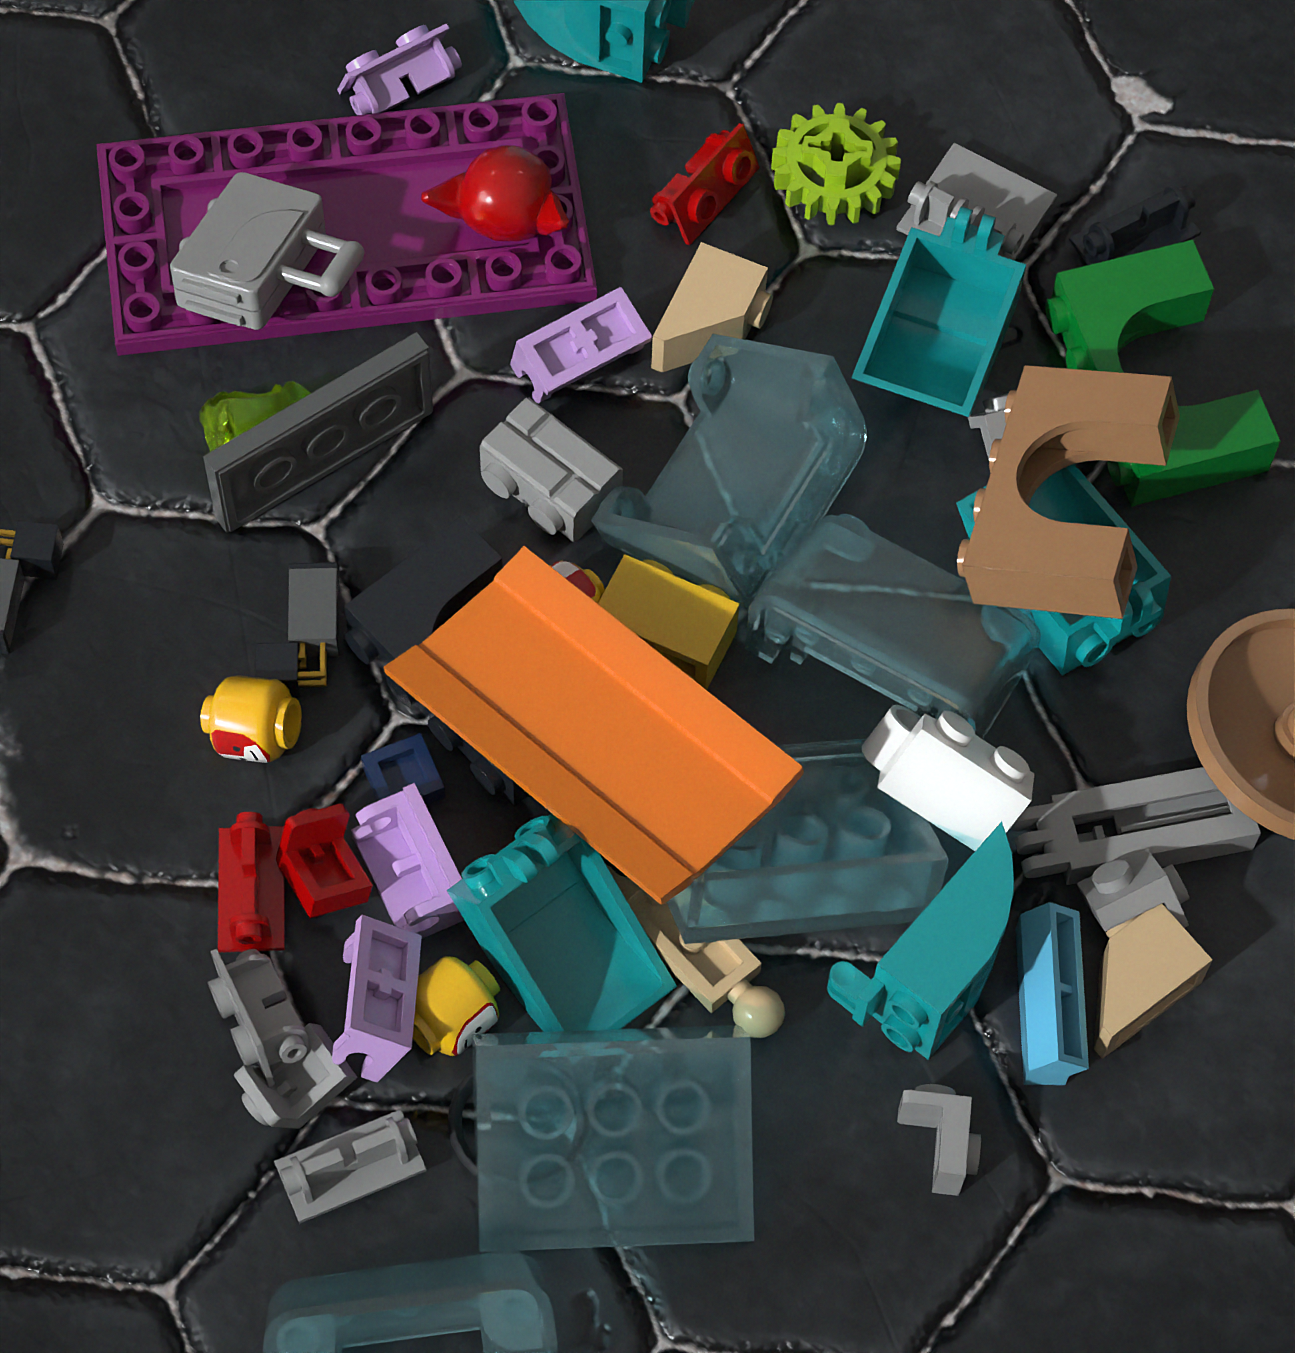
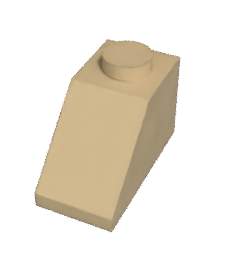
[651,242,773,372]
[1094,904,1212,1059]

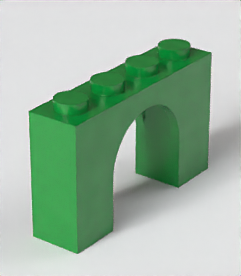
[1045,240,1280,507]

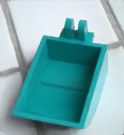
[514,0,695,83]
[852,206,1026,417]
[956,464,1171,676]
[447,814,677,1065]
[827,821,1014,1060]

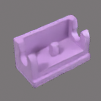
[510,287,652,403]
[351,783,464,939]
[332,915,422,1082]

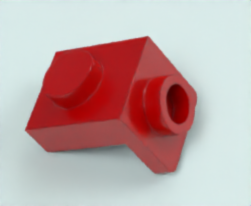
[275,804,373,918]

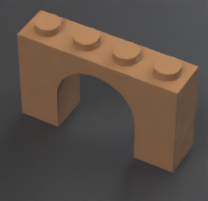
[957,366,1180,619]

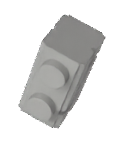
[480,398,623,542]

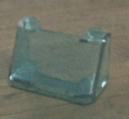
[591,334,867,613]
[745,514,1041,739]
[263,1250,558,1353]

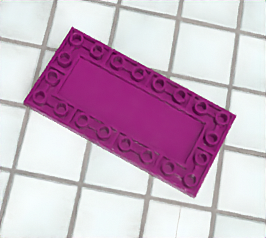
[96,93,597,356]

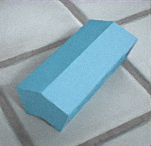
[1016,902,1089,1085]

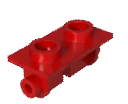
[650,123,760,245]
[218,812,285,952]

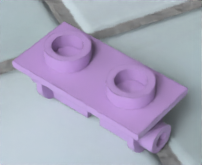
[337,23,462,116]

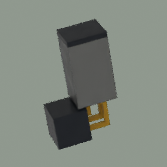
[0,521,64,654]
[255,562,339,698]

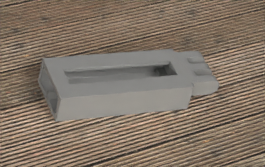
[1011,767,1261,885]

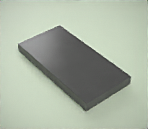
[203,332,433,533]

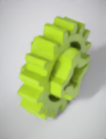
[771,103,901,225]

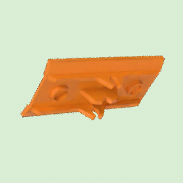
[384,546,804,905]

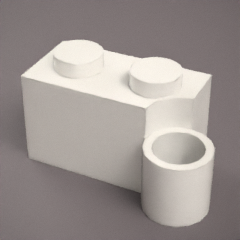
[861,705,1034,851]

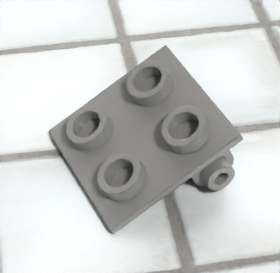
[896,143,1057,261]

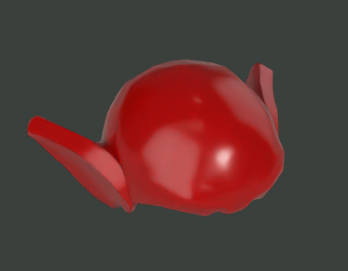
[421,145,570,241]

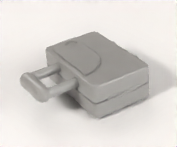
[170,172,365,330]

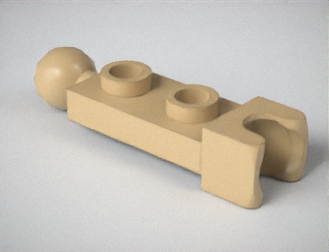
[606,865,785,1038]

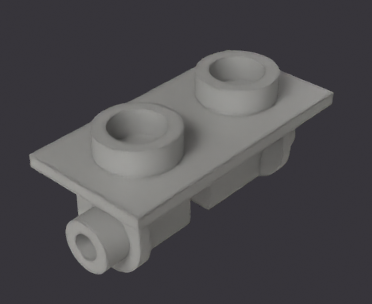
[208,949,309,1087]
[274,1109,427,1224]

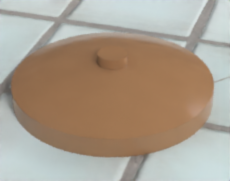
[1187,609,1295,840]

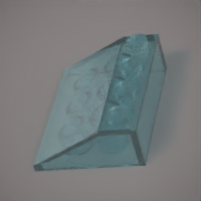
[667,738,949,944]
[472,1025,754,1252]

